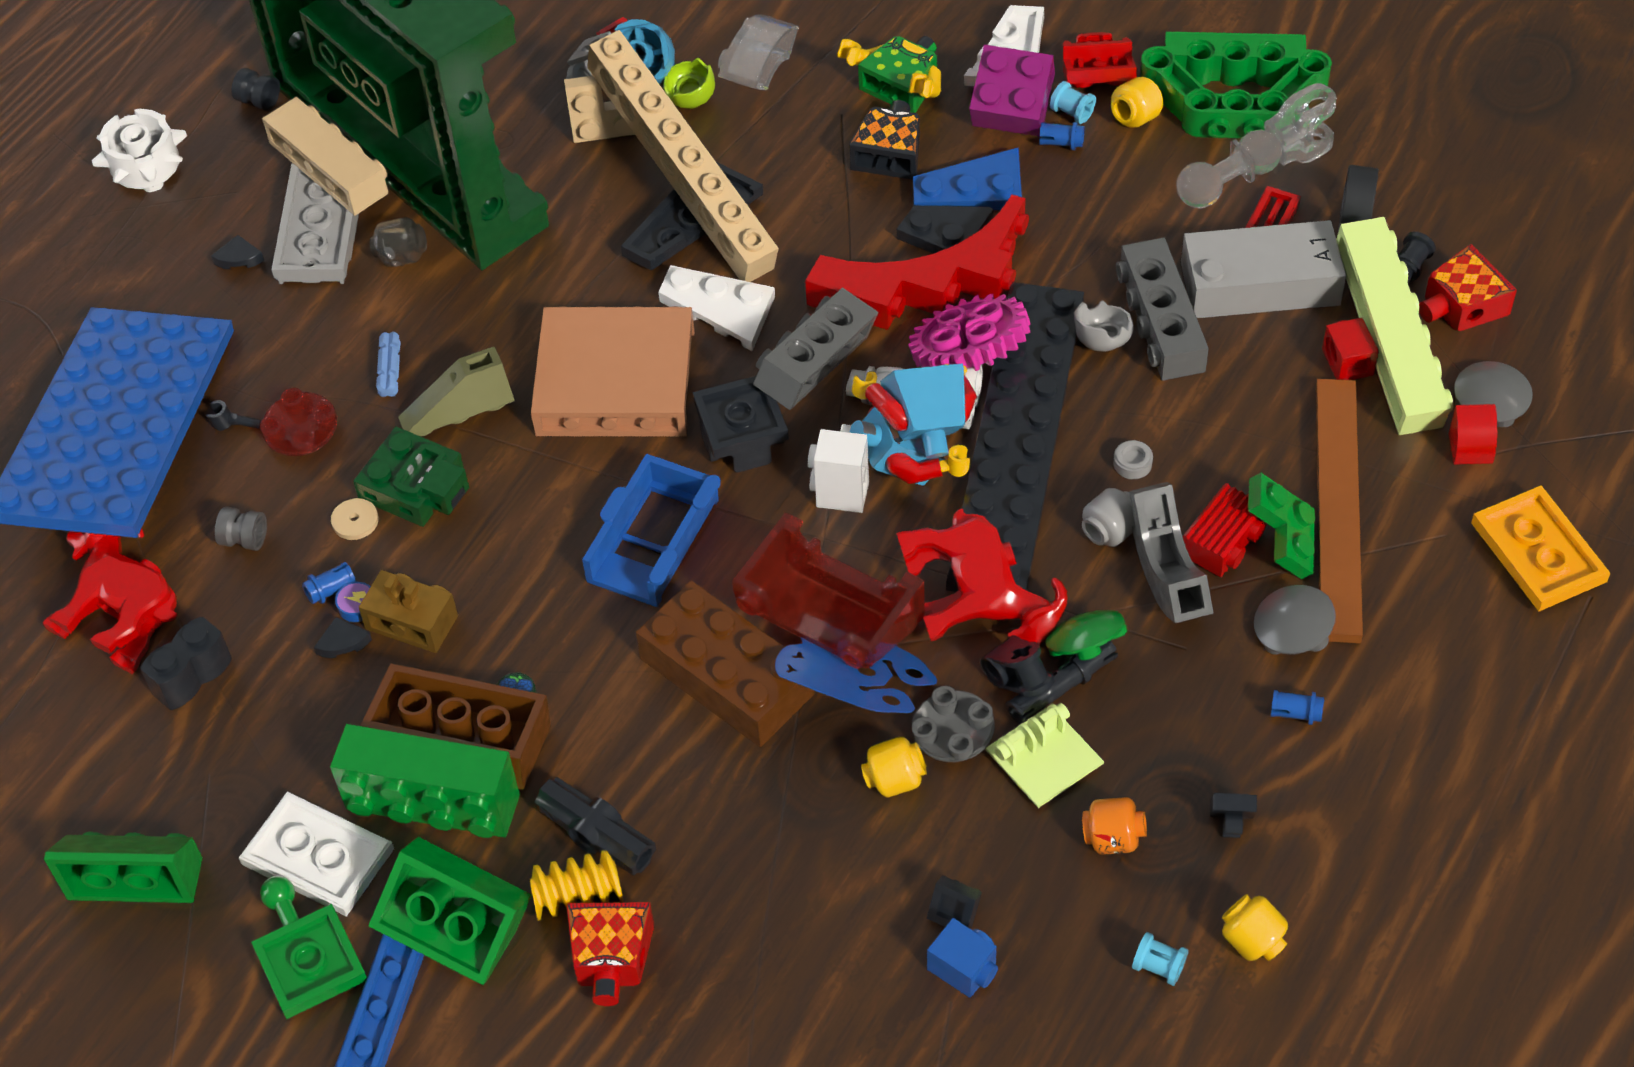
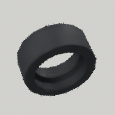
[1338,165,1379,232]

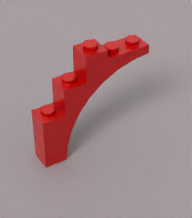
[805,194,1029,330]

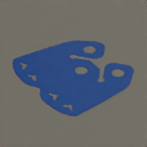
[775,617,937,713]

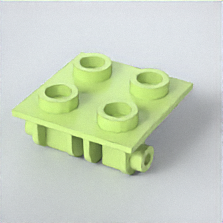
[986,703,1104,808]

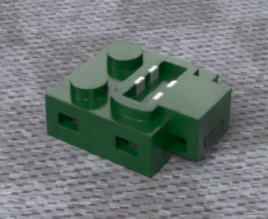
[353,426,470,527]

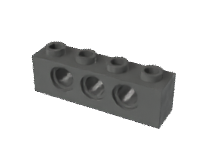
[1116,237,1209,381]
[753,287,879,410]

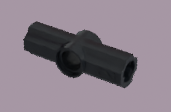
[534,777,656,876]

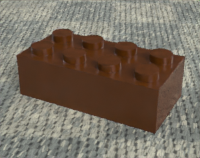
[636,580,815,748]

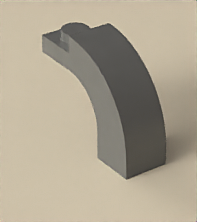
[1129,482,1214,623]

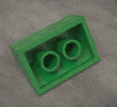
[44,832,202,903]
[368,837,532,985]

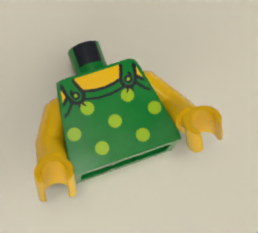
[836,36,941,113]

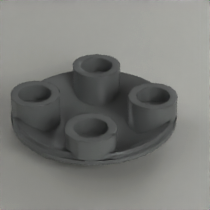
[1454,361,1533,428]
[1254,585,1336,654]
[912,686,995,762]

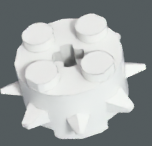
[91,109,187,192]

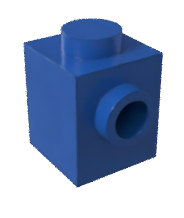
[927,918,998,998]

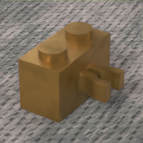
[359,570,458,653]

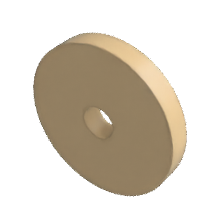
[331,498,379,540]

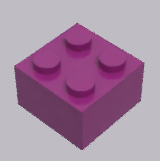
[969,44,1055,137]

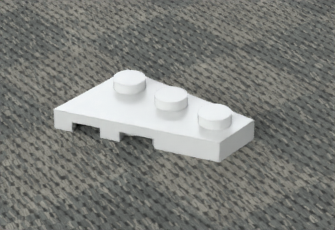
[964,5,1044,86]

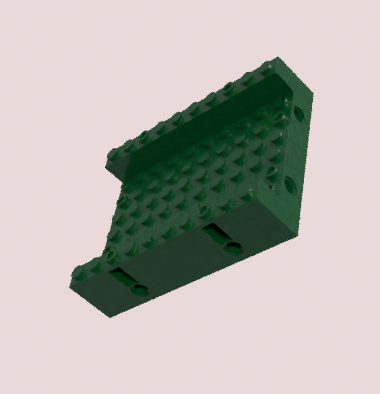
[249,0,549,271]

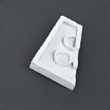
[659,265,775,351]

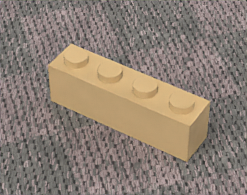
[262,97,389,216]

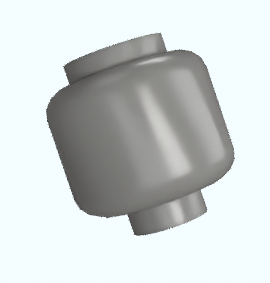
[1082,488,1135,547]

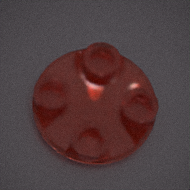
[260,388,337,456]

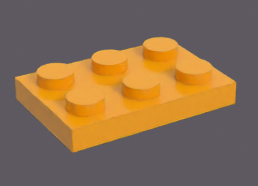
[1471,485,1610,612]

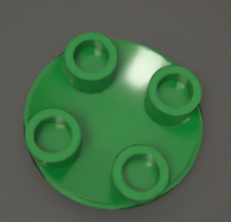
[1045,610,1128,660]

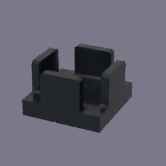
[692,375,789,472]

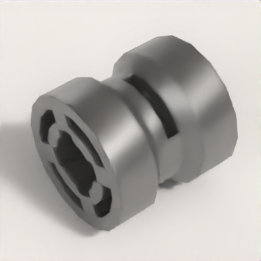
[215,507,267,551]

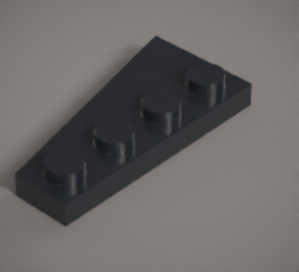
[621,162,763,271]

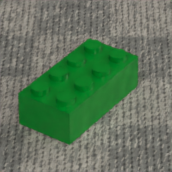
[330,724,520,838]

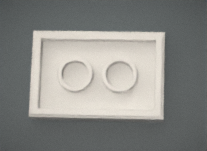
[239,792,394,917]

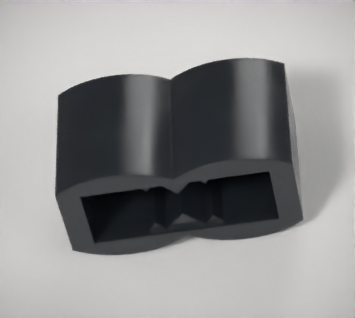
[140,617,232,710]

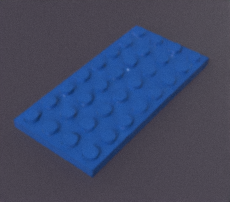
[0,307,234,538]

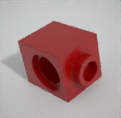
[1322,317,1379,380]

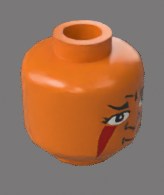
[1082,797,1147,854]

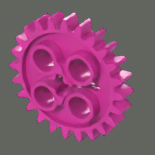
[908,294,1031,371]

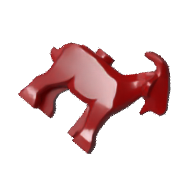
[896,509,1068,646]
[43,529,177,674]

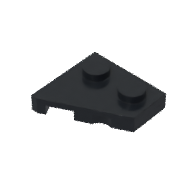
[896,205,993,254]

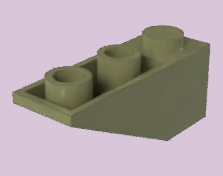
[398,347,515,437]

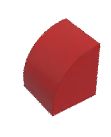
[1448,404,1497,465]

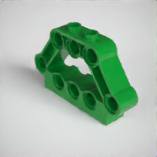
[1140,31,1332,139]

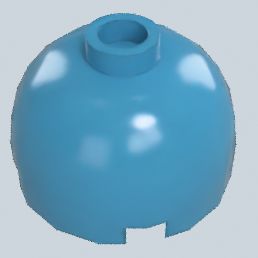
[614,19,675,85]

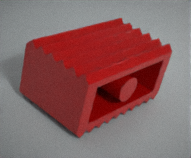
[1182,483,1267,577]

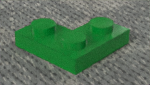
[1248,472,1315,579]

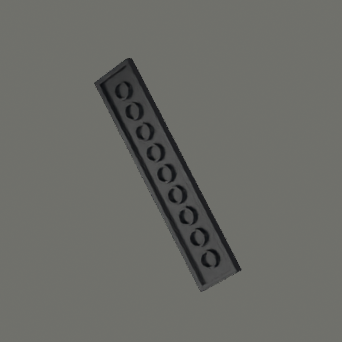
[946,282,1084,592]

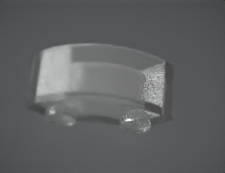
[718,14,799,90]

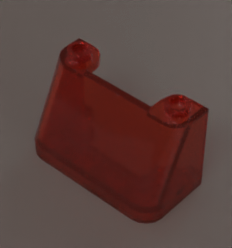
[732,512,925,669]

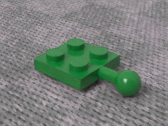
[251,876,367,1020]

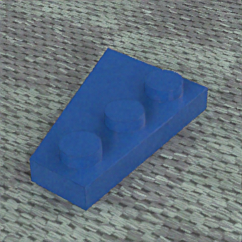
[913,147,1022,210]

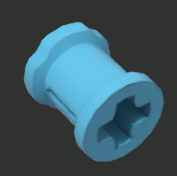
[1050,81,1096,124]
[1132,932,1189,986]

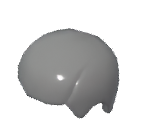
[1074,301,1133,352]

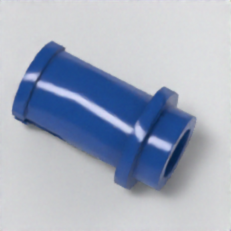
[1039,122,1085,151]
[302,562,356,604]
[1271,690,1324,725]

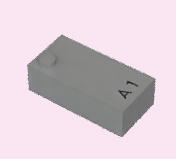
[1181,220,1346,318]

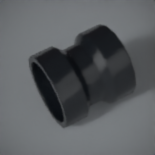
[231,68,280,111]

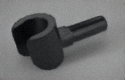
[206,400,263,431]

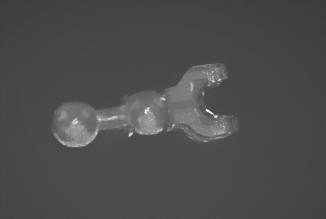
[1176,83,1336,208]

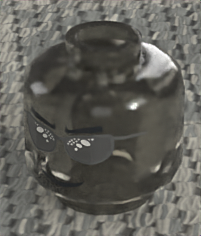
[370,217,427,267]

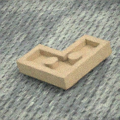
[564,75,635,143]

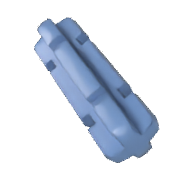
[376,332,401,397]

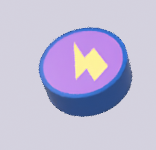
[335,582,371,622]

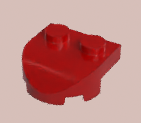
[1063,32,1137,88]

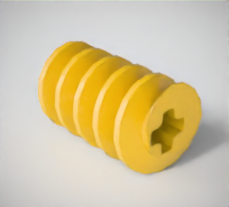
[530,850,623,921]

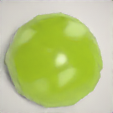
[663,58,715,109]

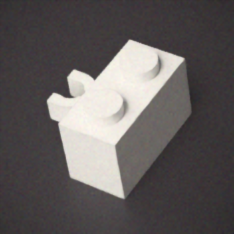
[808,424,869,513]

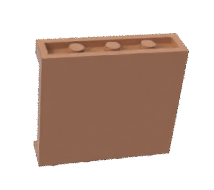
[531,306,695,436]

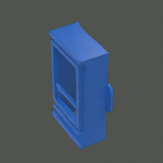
[582,454,721,607]

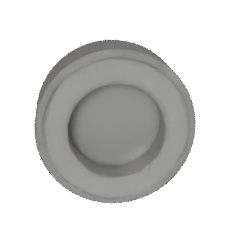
[1113,440,1153,479]

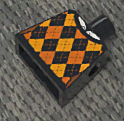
[849,100,920,180]

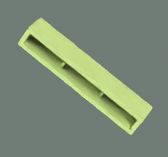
[1336,217,1453,435]

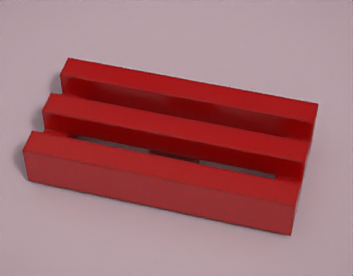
[1245,186,1301,228]

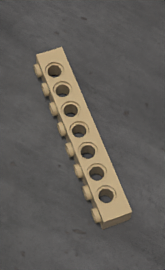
[588,30,779,282]

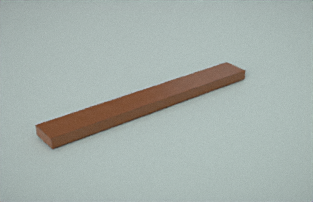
[1316,379,1363,643]

